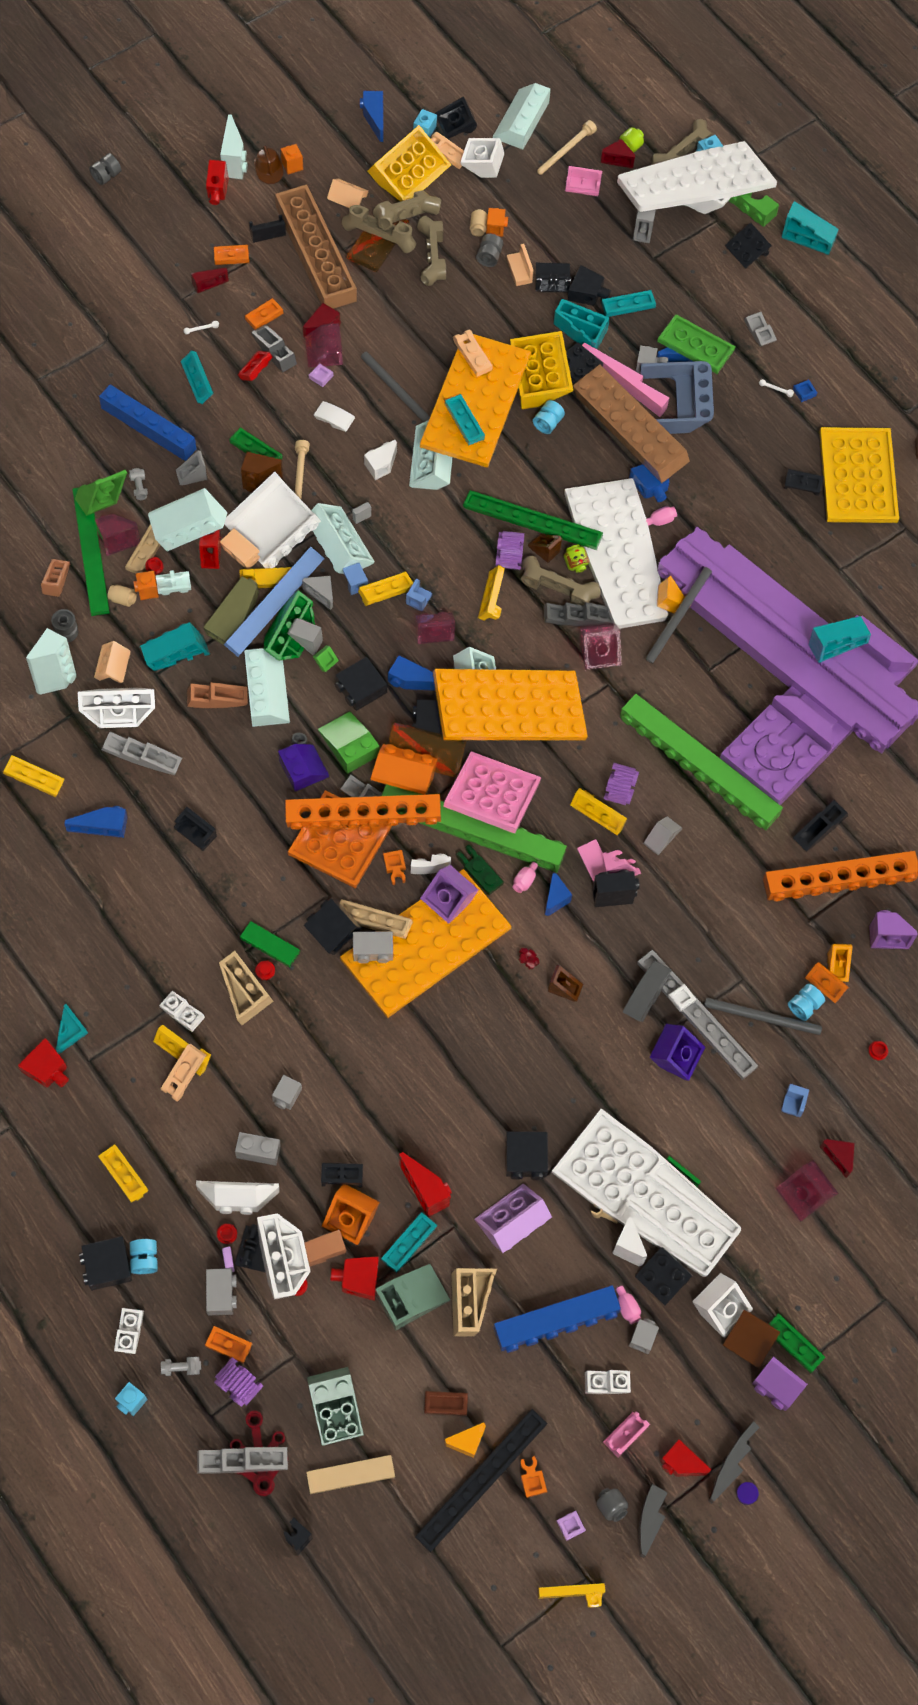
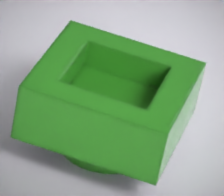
[313,645,339,672]

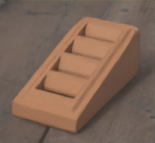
[41,559,70,597]

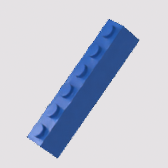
[99,385,196,461]
[493,1285,621,1353]

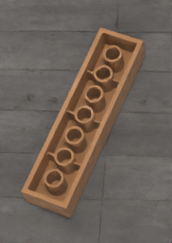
[275,185,357,309]
[573,365,690,483]

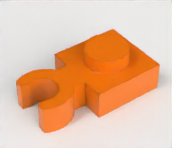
[383,850,406,885]
[520,1456,547,1498]

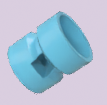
[533,400,565,434]
[788,984,825,1021]
[129,1239,158,1274]

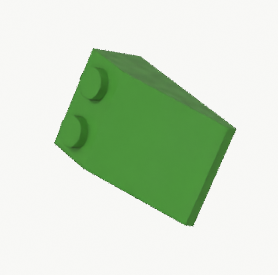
[75,470,127,516]
[318,711,380,774]

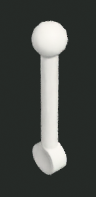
[184,321,219,334]
[759,379,794,397]

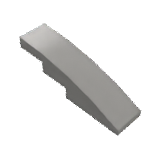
[101,732,182,775]
[197,1447,288,1474]

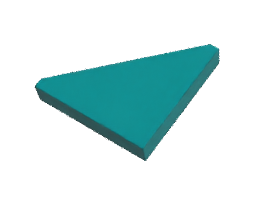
[55,1004,88,1054]

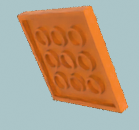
[288,790,392,889]

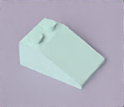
[220,114,247,179]

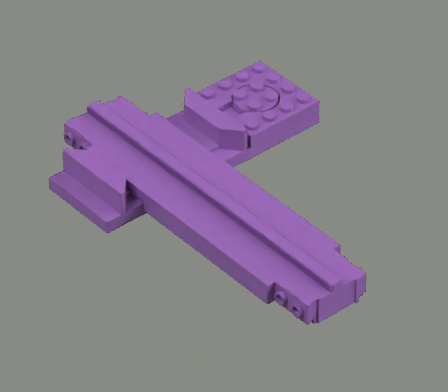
[657,527,918,805]

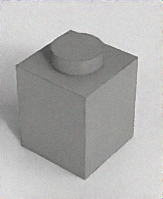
[272,1075,302,1110]
[629,1319,659,1354]

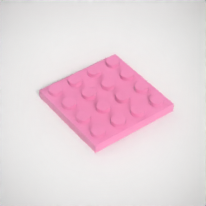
[444,751,541,833]

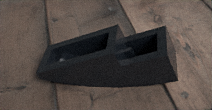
[793,800,848,852]

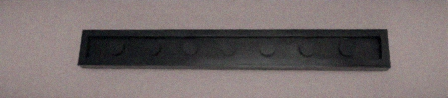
[415,1409,548,1553]

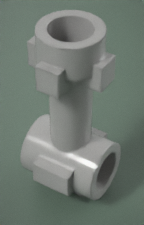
[129,468,148,500]
[161,1357,201,1376]

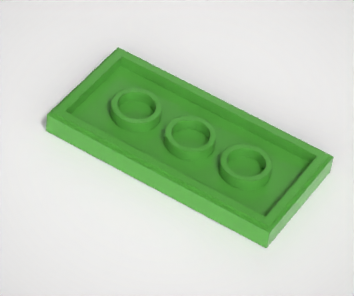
[657,314,736,374]

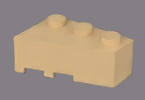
[219,951,274,1025]
[451,1268,497,1336]

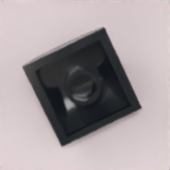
[435,96,477,139]

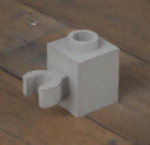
[636,345,668,374]

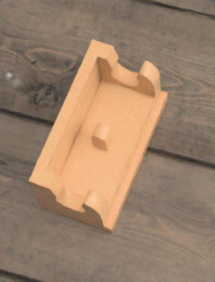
[220,528,260,570]

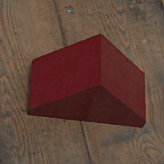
[601,139,635,168]
[820,1139,855,1178]

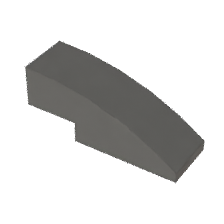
[251,324,297,373]
[623,960,672,1022]
[638,1484,667,1558]

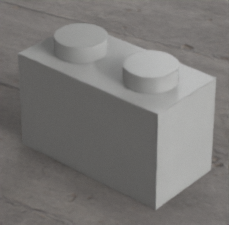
[633,209,656,243]
[353,932,393,963]
[235,1132,281,1166]
[206,1268,237,1316]

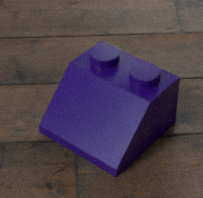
[278,744,329,792]
[650,1024,705,1081]

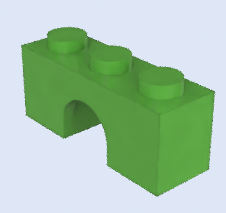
[729,193,779,227]

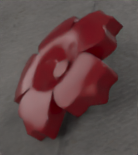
[518,948,539,970]

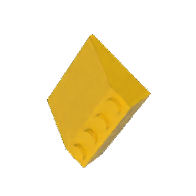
[367,125,451,202]
[510,331,573,409]

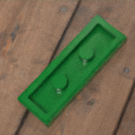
[229,427,283,459]
[240,921,300,968]
[769,1313,825,1373]

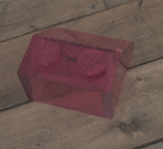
[305,323,343,367]
[95,514,140,556]
[415,612,455,644]
[580,624,622,670]
[776,1161,839,1222]

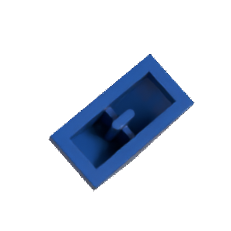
[545,873,572,916]

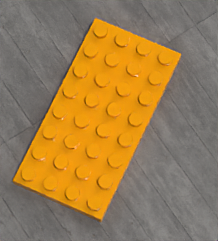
[420,334,531,468]
[433,669,588,740]
[340,869,512,1018]

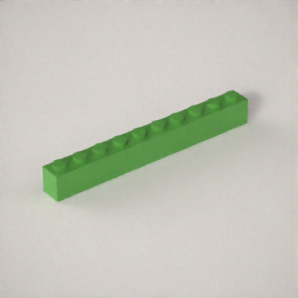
[620,694,783,830]
[381,784,567,873]

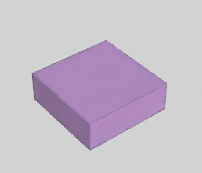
[309,363,334,387]
[222,1247,235,1272]
[556,1511,586,1541]

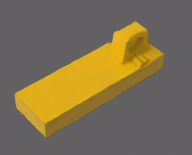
[478,565,505,621]
[239,567,292,588]
[358,572,413,606]
[3,755,64,797]
[570,788,627,836]
[153,1025,211,1076]
[98,1145,148,1203]
[538,1583,605,1608]

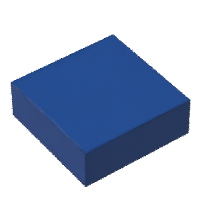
[793,380,817,402]

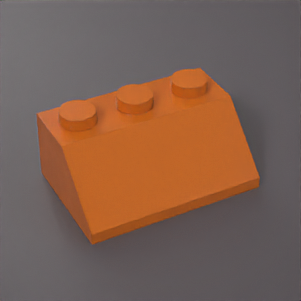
[371,744,438,795]

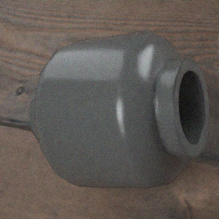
[596,1488,629,1522]

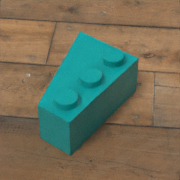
[782,201,839,255]
[554,299,609,349]
[809,616,871,663]
[140,622,210,671]

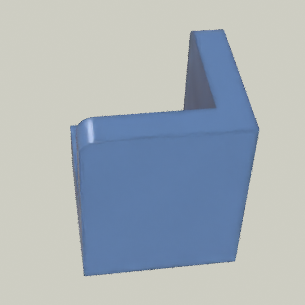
[343,563,368,595]
[406,579,432,611]
[781,1084,809,1117]

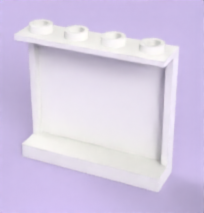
[224,472,321,569]

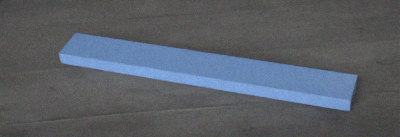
[224,547,324,657]

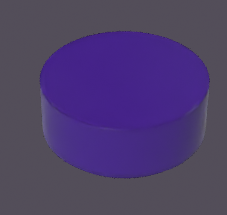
[736,1482,759,1505]

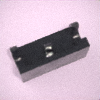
[249,214,286,243]
[783,469,824,496]
[174,807,217,851]
[321,1163,363,1187]
[284,1517,313,1555]

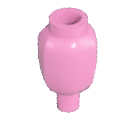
[646,506,677,526]
[512,862,538,893]
[616,1286,641,1324]

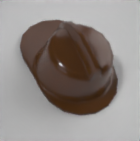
[254,145,284,184]

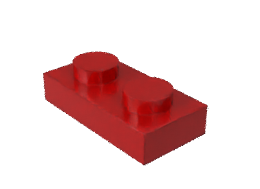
[237,351,273,381]

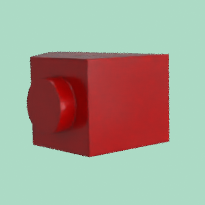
[660,1440,712,1477]

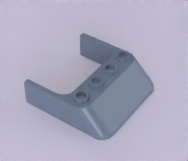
[641,361,714,434]

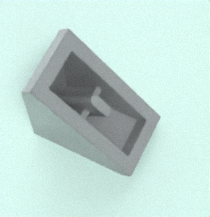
[176,450,207,485]
[302,576,333,610]
[287,618,323,655]
[643,816,682,855]

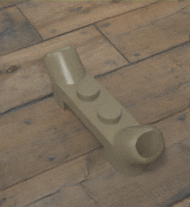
[651,119,713,165]
[373,190,442,230]
[342,205,416,254]
[417,216,446,286]
[521,556,601,606]

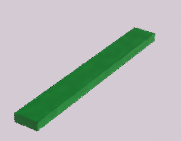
[72,488,110,616]
[463,490,603,550]

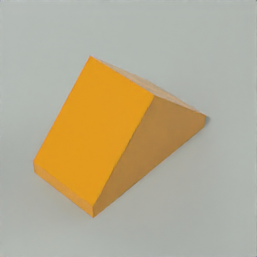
[657,576,685,613]
[827,944,852,982]
[444,1422,486,1458]

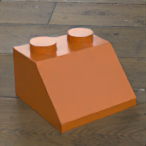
[322,1184,380,1245]

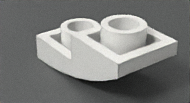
[314,401,355,432]
[411,854,451,874]
[159,991,205,1032]
[114,1308,144,1354]
[585,1370,631,1394]

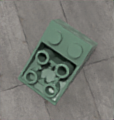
[375,1264,450,1331]
[307,1367,364,1446]

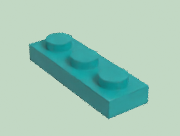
[601,290,656,317]
[180,351,214,404]
[445,394,485,446]
[381,1212,437,1273]

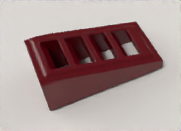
[191,268,229,293]

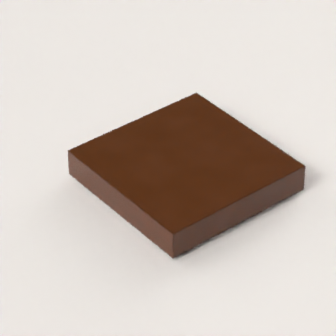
[723,1309,780,1368]

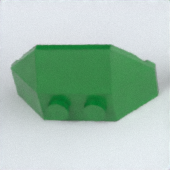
[264,590,315,661]

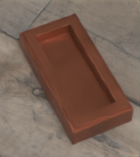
[424,1391,468,1416]

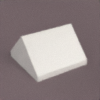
[613,1217,647,1266]

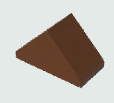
[528,534,562,563]
[548,965,583,1002]

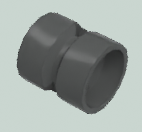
[89,153,122,185]
[476,234,504,267]
[51,609,79,642]

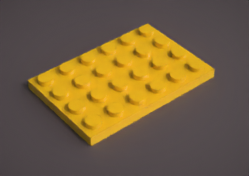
[819,427,899,523]

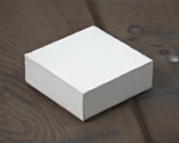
[668,984,696,1012]

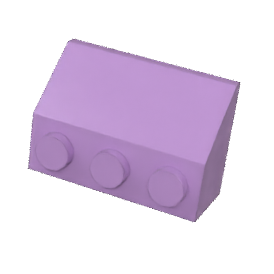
[475,1184,552,1253]

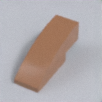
[187,682,248,708]
[304,1230,346,1267]

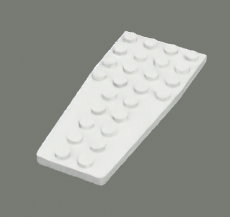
[617,141,777,212]
[564,478,668,629]
[552,1109,741,1277]

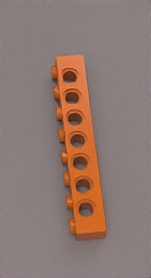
[285,794,441,830]
[763,851,918,901]

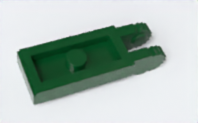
[456,844,504,895]

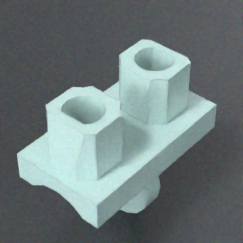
[156,570,191,595]

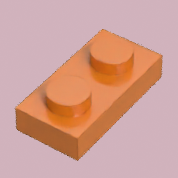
[214,245,249,265]
[245,298,283,330]
[805,962,849,1003]
[205,1326,253,1364]

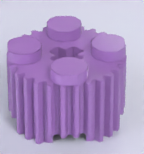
[496,531,525,570]
[604,763,639,805]
[214,1357,263,1407]

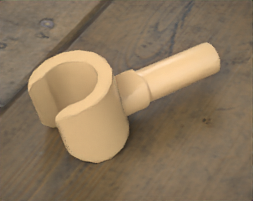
[591,1204,618,1224]

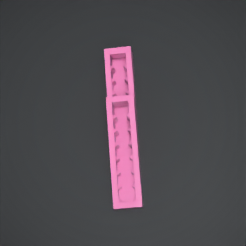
[582,342,669,417]

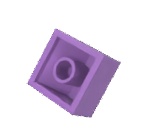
[420,865,479,924]
[869,910,918,949]
[752,1357,808,1411]

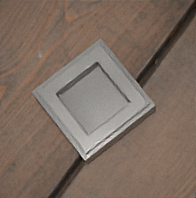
[353,502,371,524]

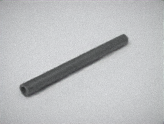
[361,351,430,422]
[645,567,712,664]
[704,997,822,1035]

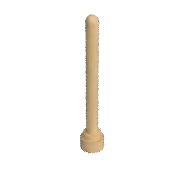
[537,120,597,175]
[295,440,310,499]

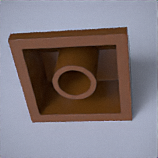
[241,452,283,492]

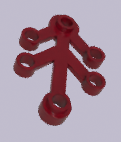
[230,1411,289,1496]

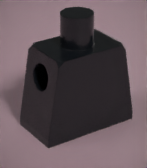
[568,265,611,306]

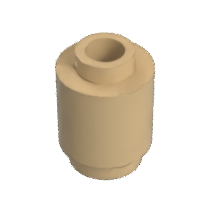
[470,209,488,236]
[108,585,137,607]

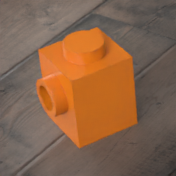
[281,144,303,175]
[486,208,508,237]
[133,571,159,600]

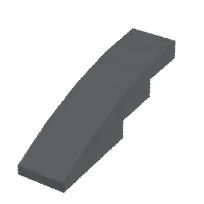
[544,602,614,627]
[708,1421,760,1504]

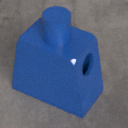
[629,464,669,502]

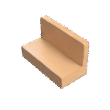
[327,178,368,208]
[506,244,533,286]
[94,641,130,683]

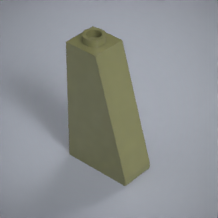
[203,576,259,648]

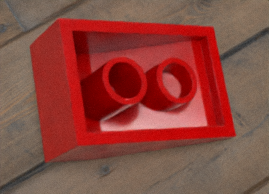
[399,1152,452,1217]

